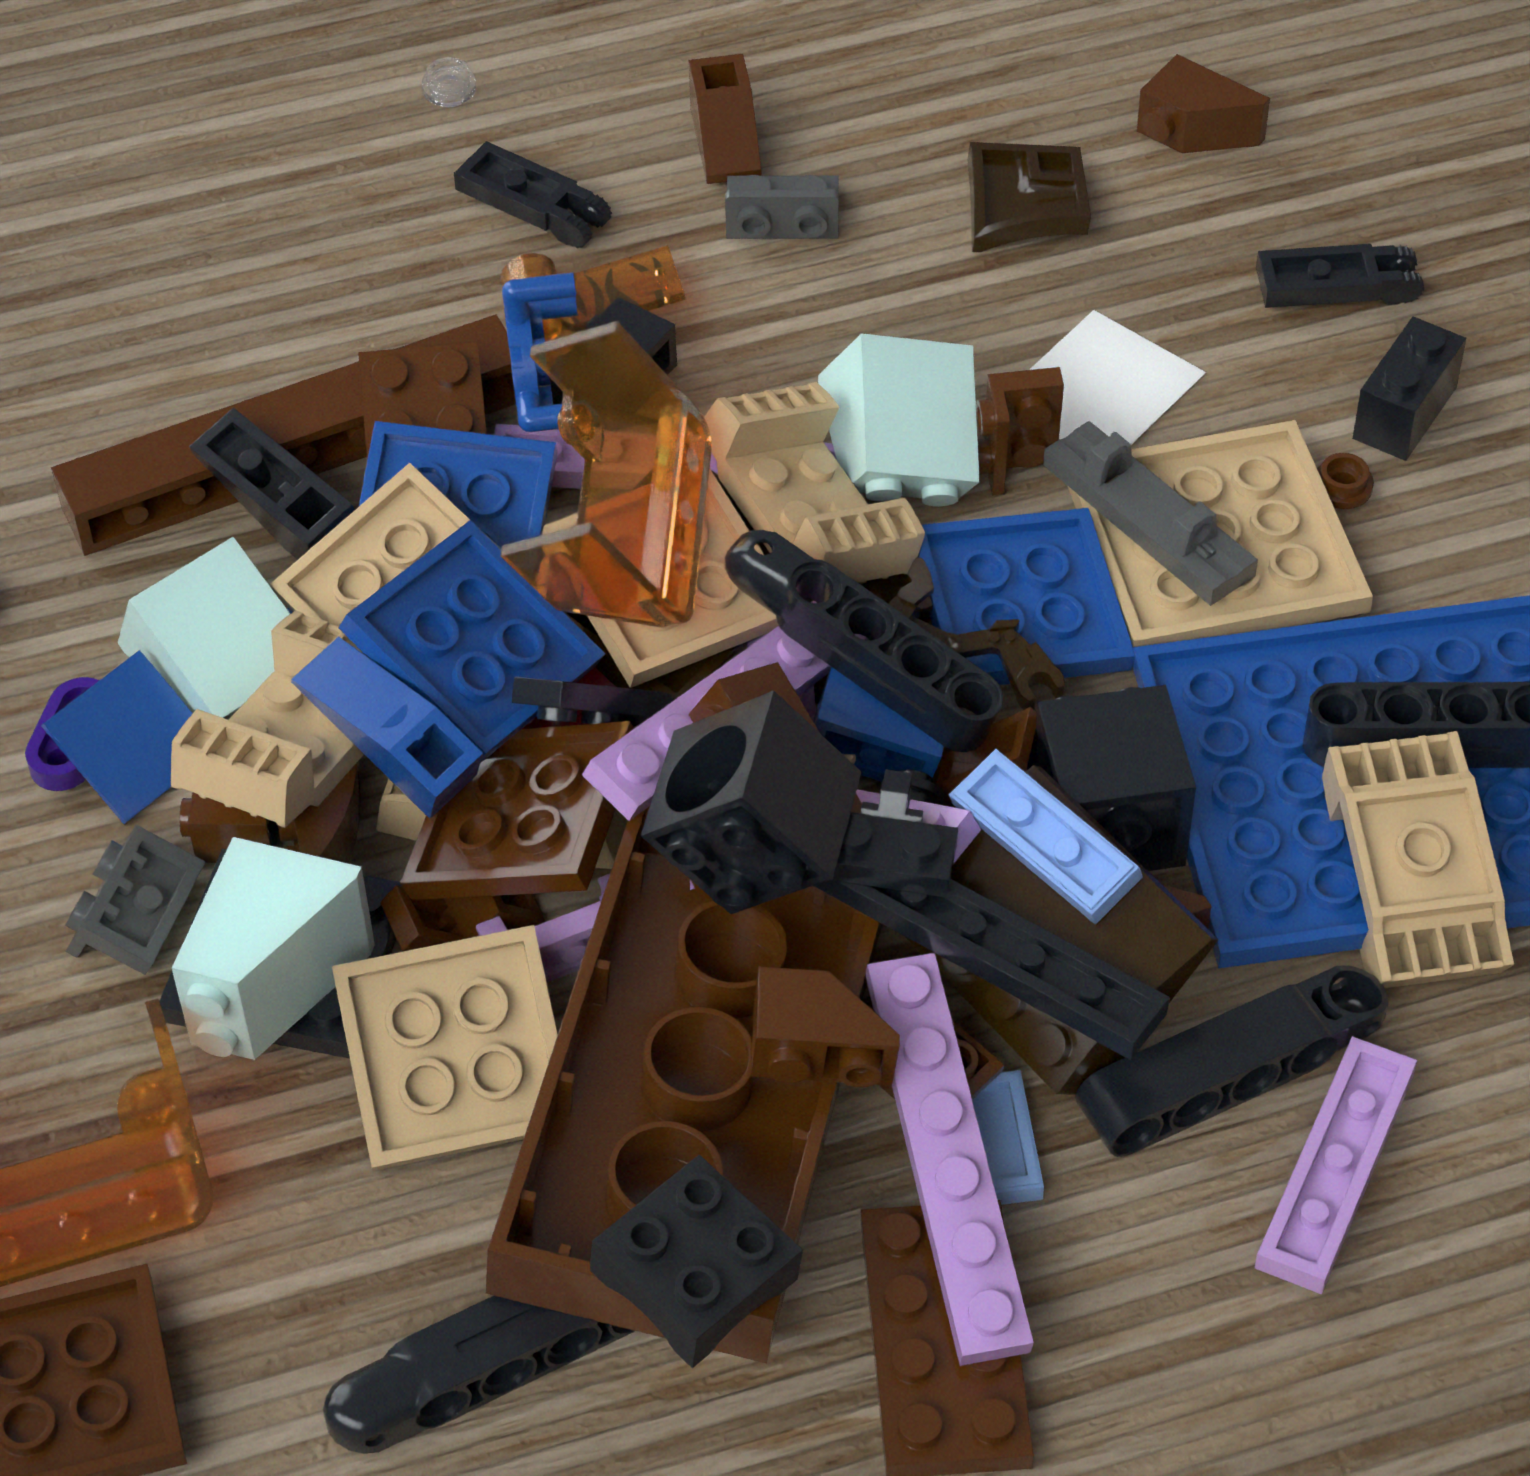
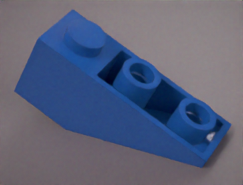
[291,636,483,819]

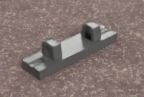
[1043,421,1258,606]

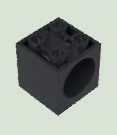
[1033,685,1196,871]
[641,691,862,914]

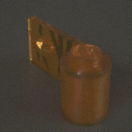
[500,245,686,342]

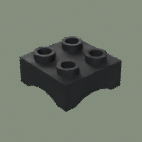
[590,1155,803,1368]

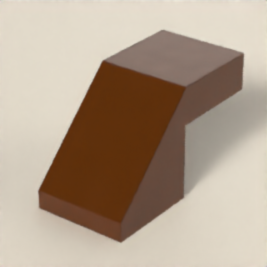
[380,885,546,952]

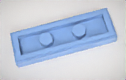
[949,749,1143,925]

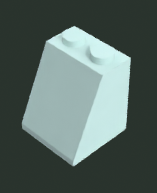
[818,333,979,507]
[118,537,290,720]
[172,837,375,1060]

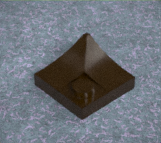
[967,142,1091,253]

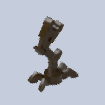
[889,558,1065,710]

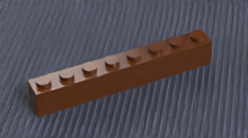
[51,314,516,556]

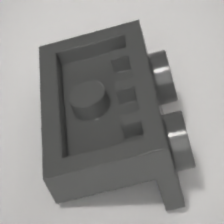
[725,175,839,239]
[65,825,205,975]

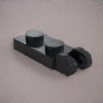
[454,141,612,249]
[1256,244,1424,308]
[512,677,675,727]

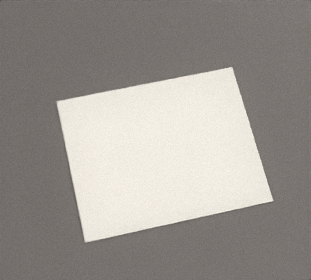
[1029,310,1206,445]

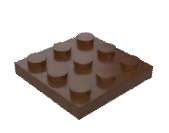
[400,721,634,900]
[0,1264,187,1476]

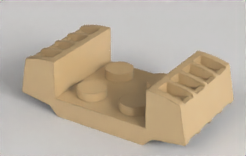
[698,382,925,584]
[171,611,366,828]
[1322,731,1514,988]

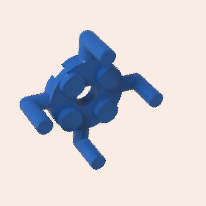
[502,272,592,432]

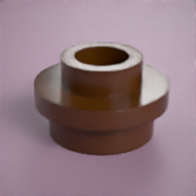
[1317,453,1374,509]

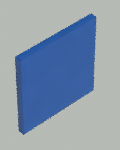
[41,650,193,824]

